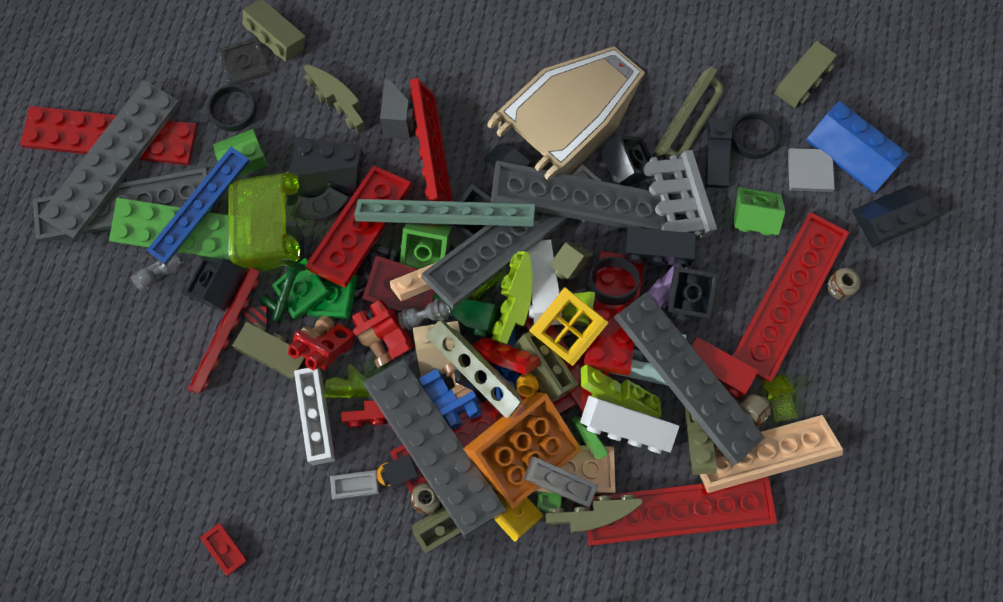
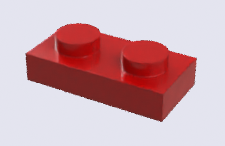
[200,523,248,576]

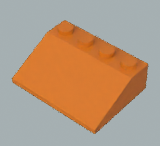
[463,392,582,509]

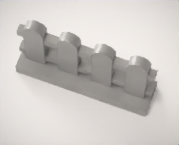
[643,150,717,239]

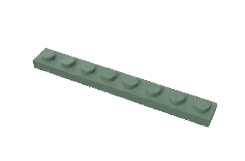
[354,199,535,226]

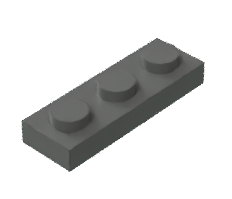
[523,457,598,507]

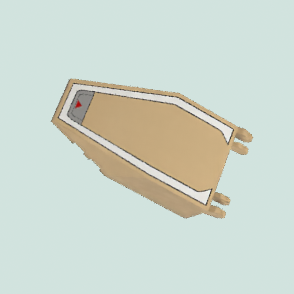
[488,46,645,180]

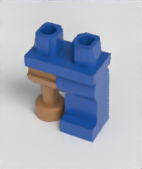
[419,362,482,430]

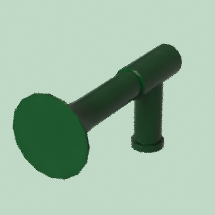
[260,260,306,322]

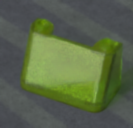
[228,172,300,271]

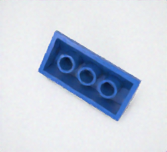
[806,101,908,193]

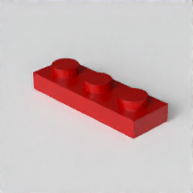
[472,338,540,375]

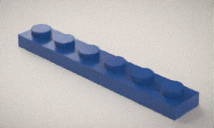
[146,146,250,265]

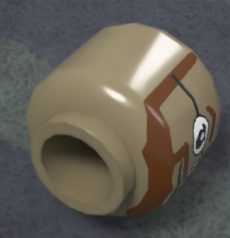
[827,268,861,300]
[739,394,771,428]
[410,483,441,515]

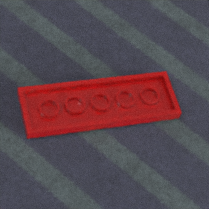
[409,78,453,202]
[305,165,412,288]
[583,251,644,376]

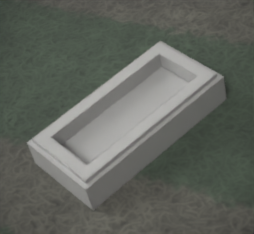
[330,470,379,500]

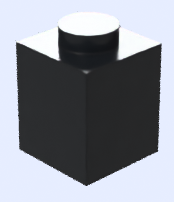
[381,454,419,490]

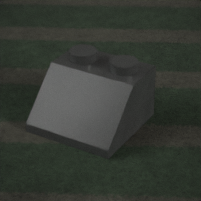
[380,79,415,138]

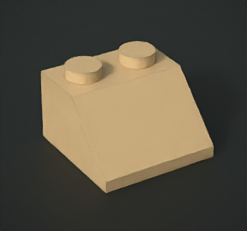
[413,321,460,377]

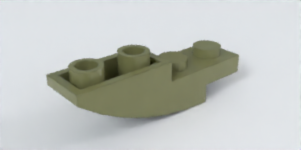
[304,65,366,134]
[684,406,717,475]
[545,495,642,534]

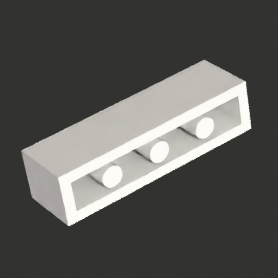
[527,240,562,325]
[294,368,335,465]
[580,396,679,454]

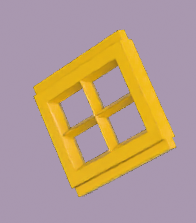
[529,287,608,366]

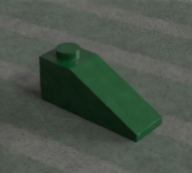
[432,293,501,338]

